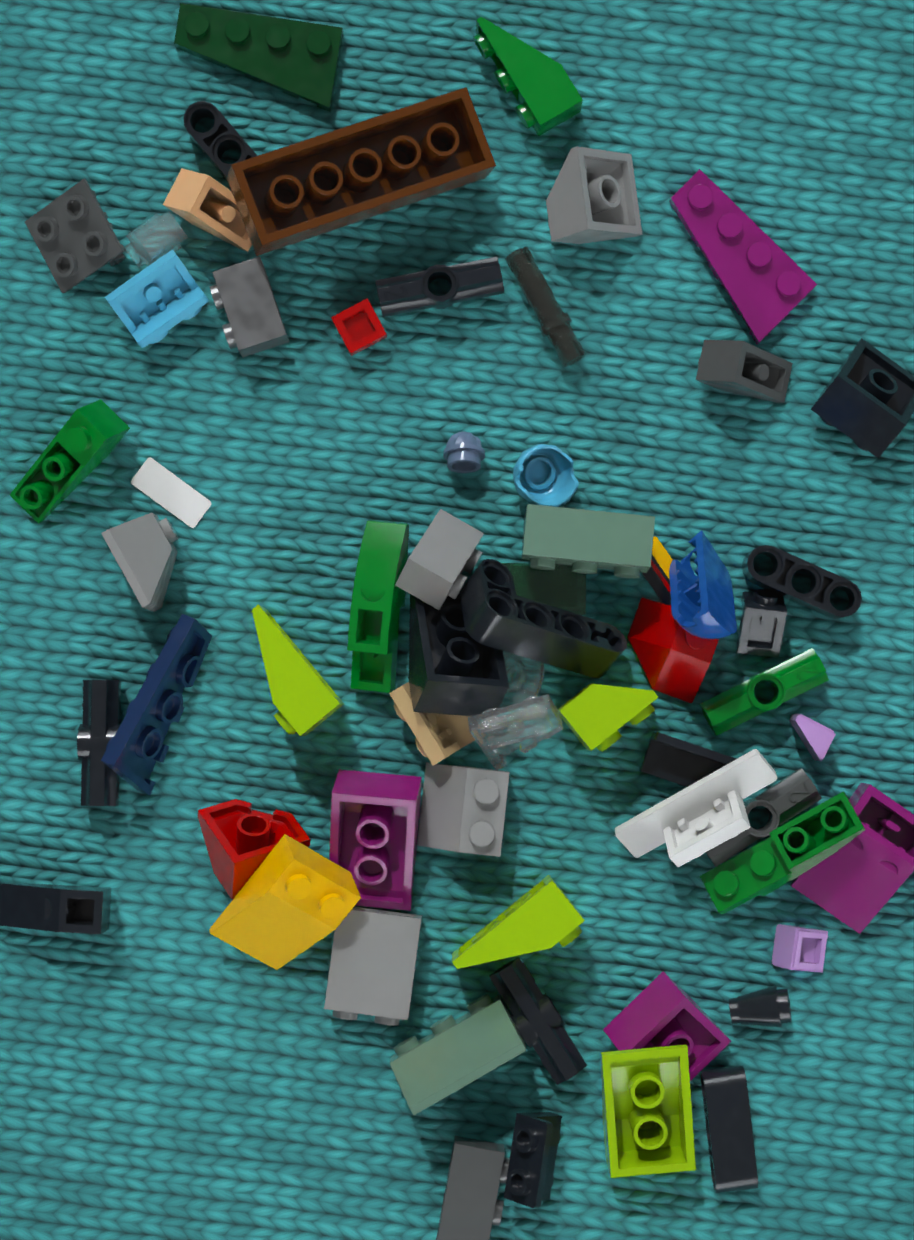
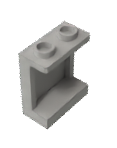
[324,906,422,1026]

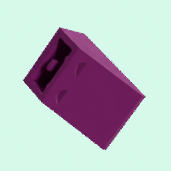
[790,783,914,934]

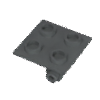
[25,179,125,293]

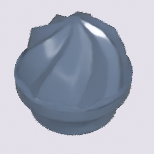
[443,431,485,473]

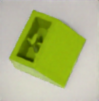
[556,684,658,752]

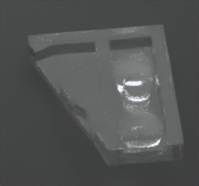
[468,694,563,770]

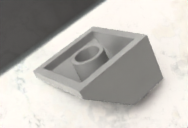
[546,146,642,244]
[101,512,178,612]

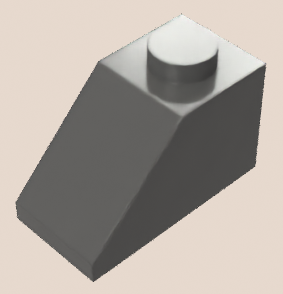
[696,340,793,403]

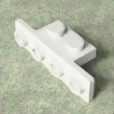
[614,749,778,867]

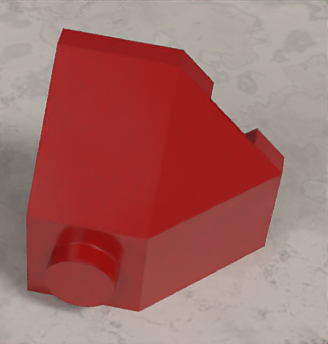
[627,598,719,704]
[198,799,311,900]

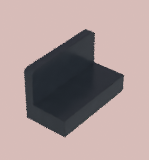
[640,732,736,787]

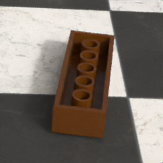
[226,87,496,256]

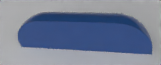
[669,530,737,639]

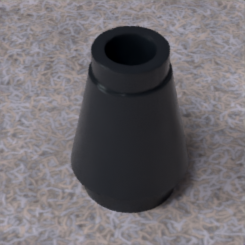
[729,985,792,1027]

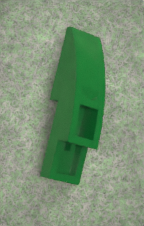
[347,520,409,693]
[700,791,866,915]

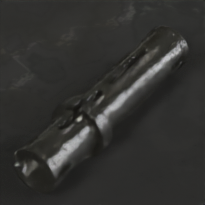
[505,246,587,367]

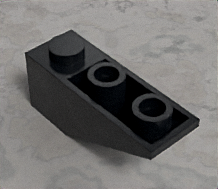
[0,882,111,934]

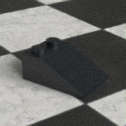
[408,587,509,718]

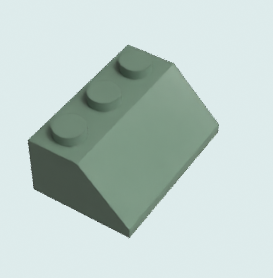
[521,504,655,579]
[390,994,527,1115]

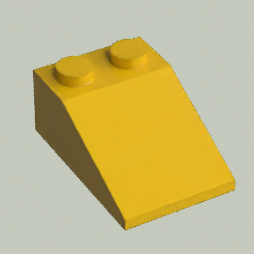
[209,834,361,970]

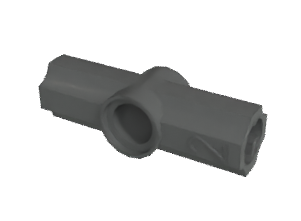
[706,768,822,867]

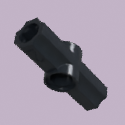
[375,256,504,317]
[77,680,121,806]
[489,957,587,1085]

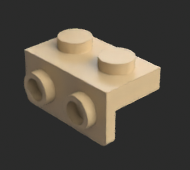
[389,682,482,765]

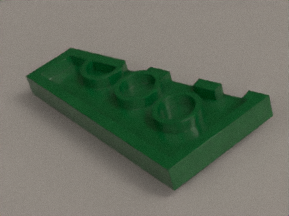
[174,3,343,112]

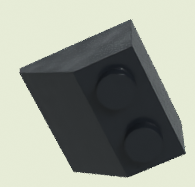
[811,338,914,458]

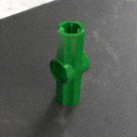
[699,648,829,736]

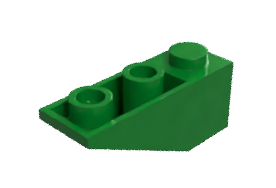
[473,17,583,136]
[10,399,130,524]

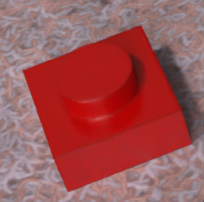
[331,298,387,356]

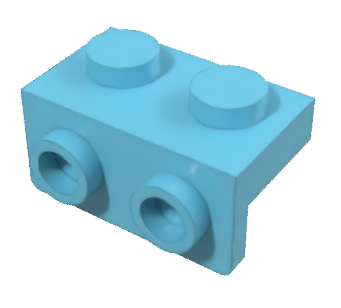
[105,249,209,348]

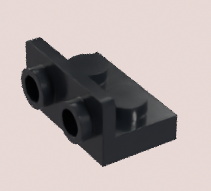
[504,1112,562,1208]

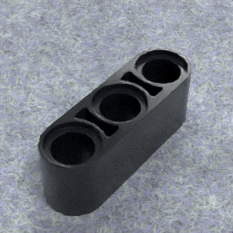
[183,101,257,182]
[742,545,862,619]
[700,1066,758,1193]

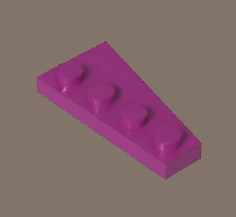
[669,169,817,345]

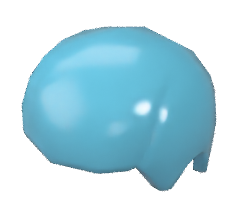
[513,444,579,507]

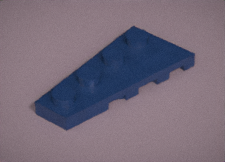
[101,614,212,796]

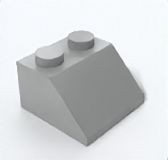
[417,762,510,857]

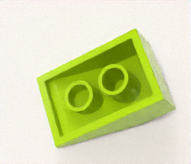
[252,604,344,736]
[452,875,585,969]
[601,1044,696,1178]

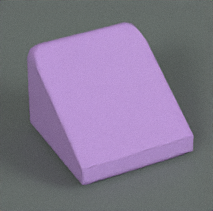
[789,714,836,761]
[772,924,828,973]

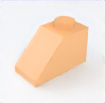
[163,168,252,252]

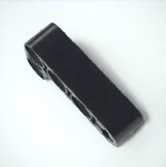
[460,559,627,678]

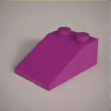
[329,769,422,911]

